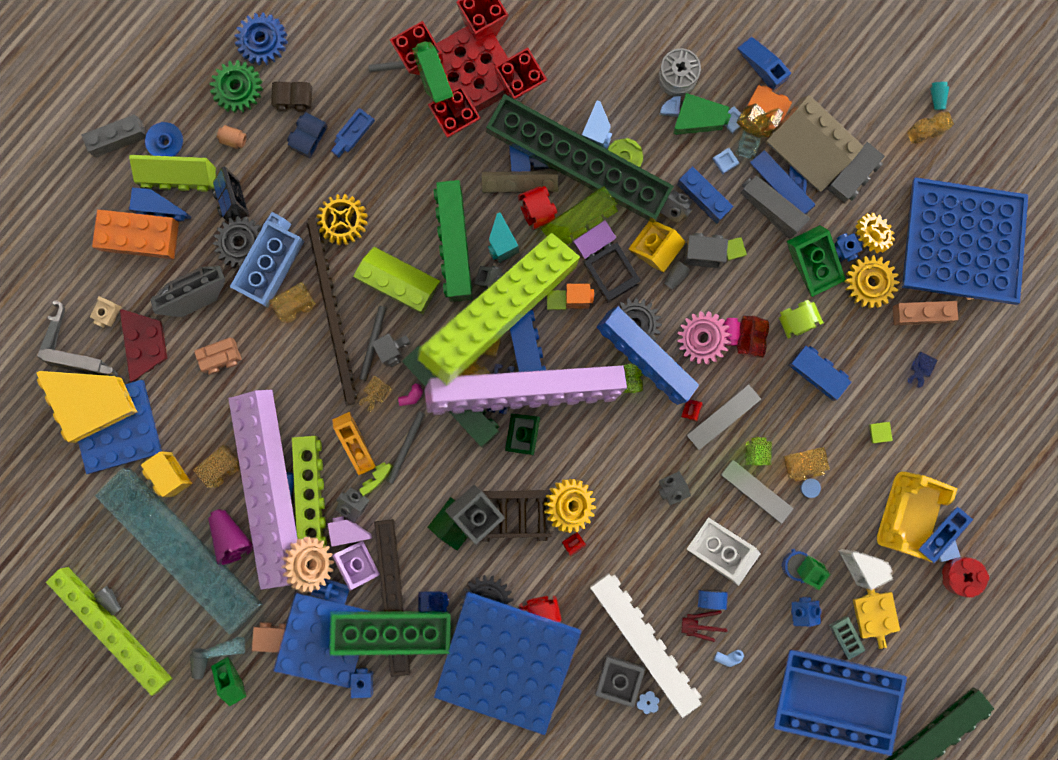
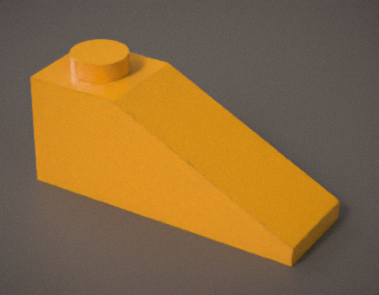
[332,412,376,475]

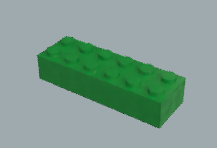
[433,180,473,302]
[329,611,451,655]

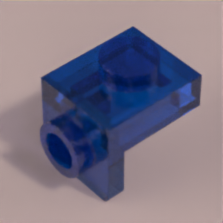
[418,591,449,612]

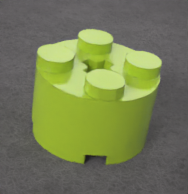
[779,300,824,339]

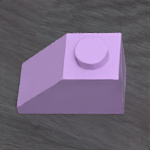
[328,516,372,546]

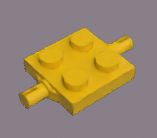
[853,588,900,649]

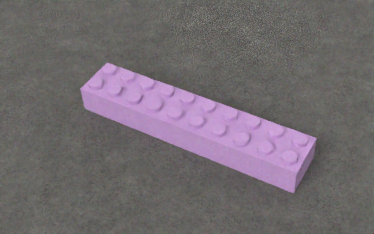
[425,366,627,415]
[229,390,297,590]

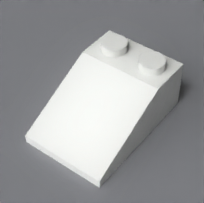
[687,518,760,586]

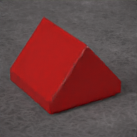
[681,399,703,422]
[562,532,587,556]

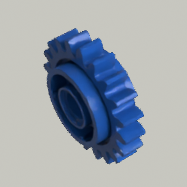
[235,12,288,66]

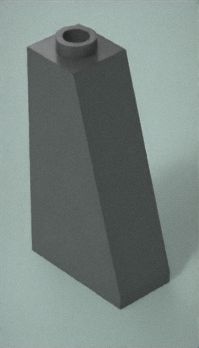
[741,175,810,240]

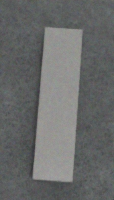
[720,460,794,524]

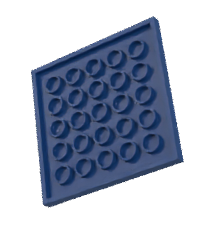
[902,177,1028,305]
[434,592,581,735]

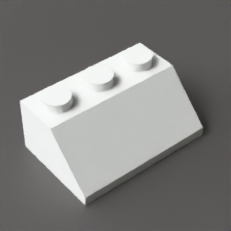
[839,549,893,590]

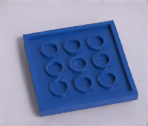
[78,380,162,474]
[273,592,371,688]

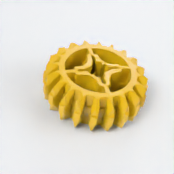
[316,194,368,245]

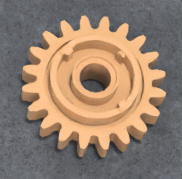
[281,537,334,592]

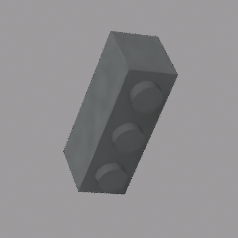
[82,114,147,158]
[827,142,885,203]

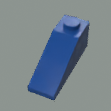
[919,506,973,563]

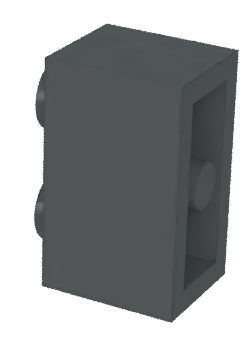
[371,333,411,367]

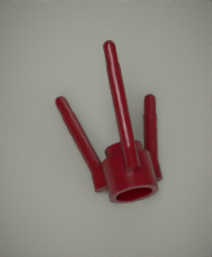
[682,610,728,642]

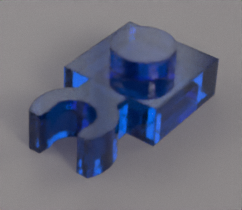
[908,351,938,388]

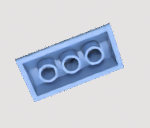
[230,220,304,308]

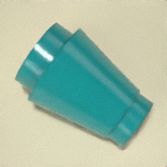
[930,82,949,110]

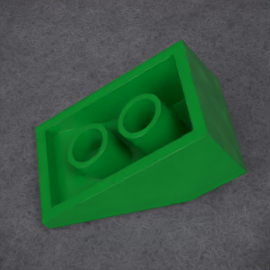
[786,225,846,297]

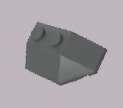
[150,266,225,317]

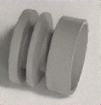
[658,48,701,97]

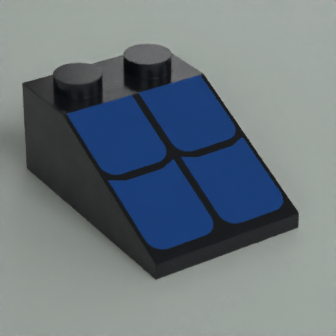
[212,166,249,222]

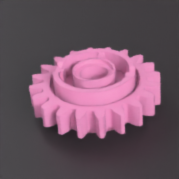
[677,311,732,365]

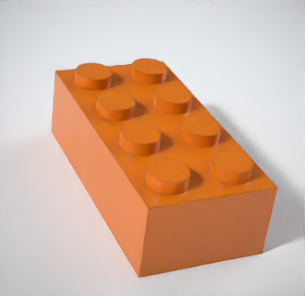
[92,209,179,259]

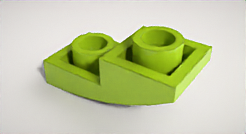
[359,462,393,496]

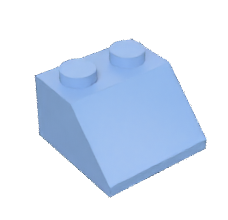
[582,100,612,149]

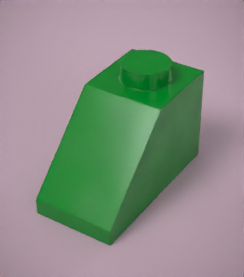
[211,657,247,707]

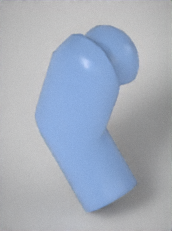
[714,650,744,667]

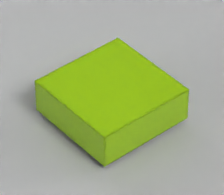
[727,237,747,261]
[547,290,566,310]
[869,422,893,443]

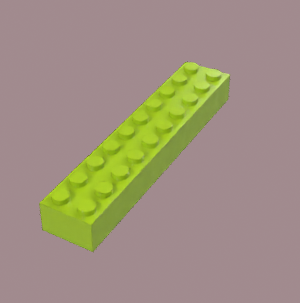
[418,233,580,385]

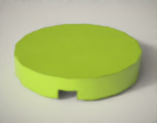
[607,138,643,167]

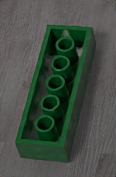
[402,345,500,448]

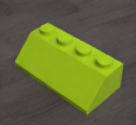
[129,155,216,192]
[353,247,441,314]

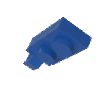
[331,108,375,158]

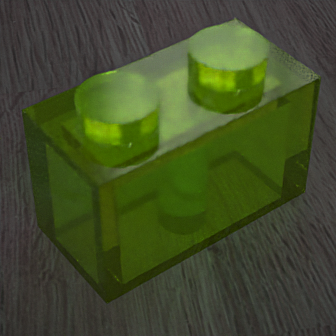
[745,437,772,466]

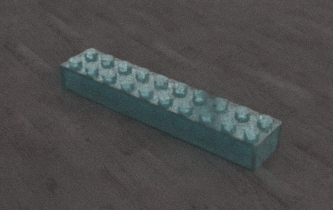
[95,468,263,635]

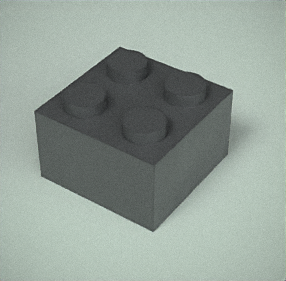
[683,233,728,269]
[445,485,505,545]
[595,654,645,708]

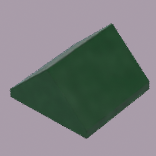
[505,413,540,456]
[427,497,468,551]

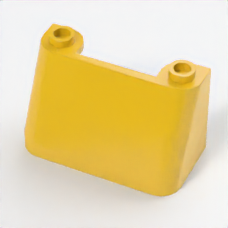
[877,472,957,562]

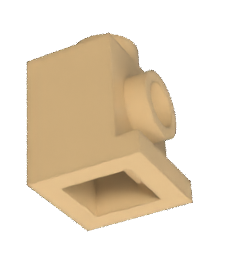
[90,296,122,328]

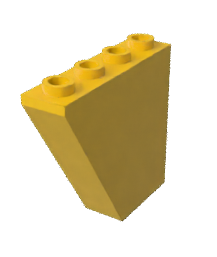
[36,371,137,443]

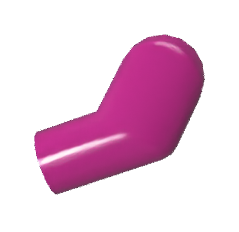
[398,384,423,406]

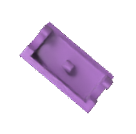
[571,220,616,259]

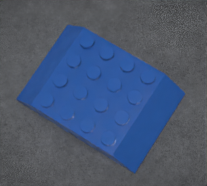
[773,649,907,756]

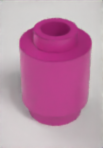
[722,318,742,346]

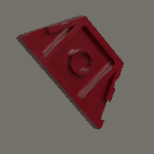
[120,309,167,382]

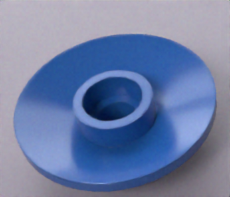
[145,122,183,157]

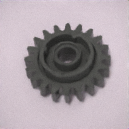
[213,216,262,268]
[619,298,662,342]

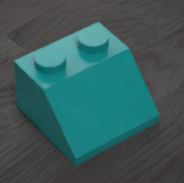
[488,212,519,263]

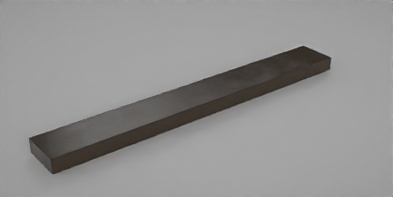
[374,519,411,677]

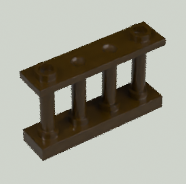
[479,490,552,542]

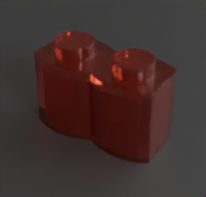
[737,316,769,358]

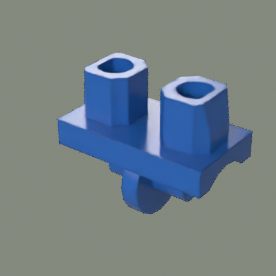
[311,579,349,605]

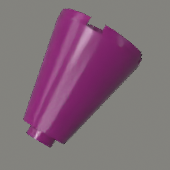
[208,509,254,565]

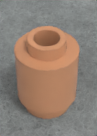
[217,125,247,149]

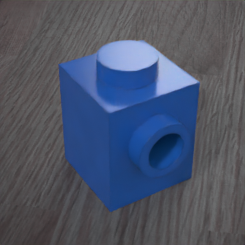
[351,668,373,698]

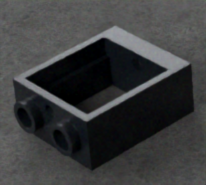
[584,242,641,303]

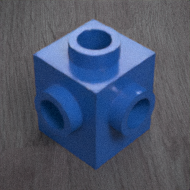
[834,233,862,262]
[791,597,821,626]

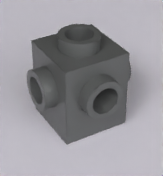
[660,190,693,223]
[474,266,504,292]
[658,471,691,506]
[335,487,370,523]

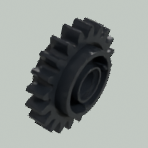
[460,575,514,607]

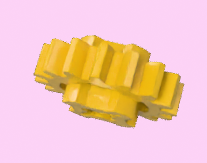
[855,213,895,253]

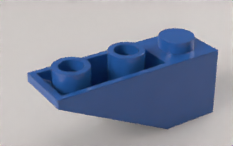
[737,37,791,91]
[129,187,191,221]

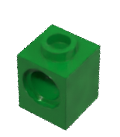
[797,555,831,590]

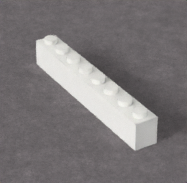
[590,573,701,718]

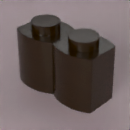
[271,82,312,112]

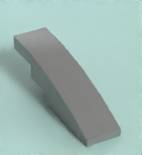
[687,384,761,450]

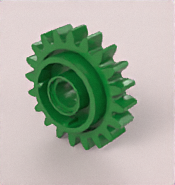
[210,60,263,113]

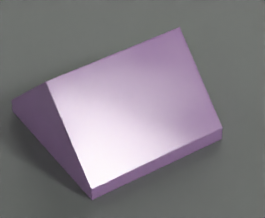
[332,540,380,590]

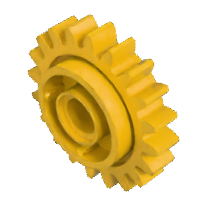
[844,255,900,309]
[544,479,596,533]

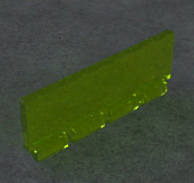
[541,186,618,245]

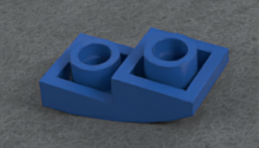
[509,145,530,172]

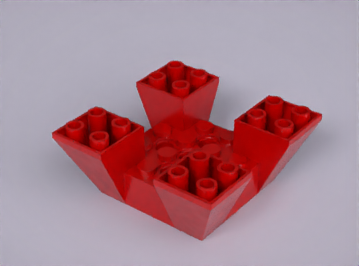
[389,0,547,138]

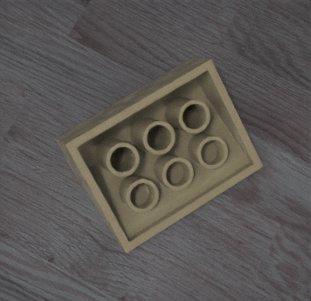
[765,95,864,192]

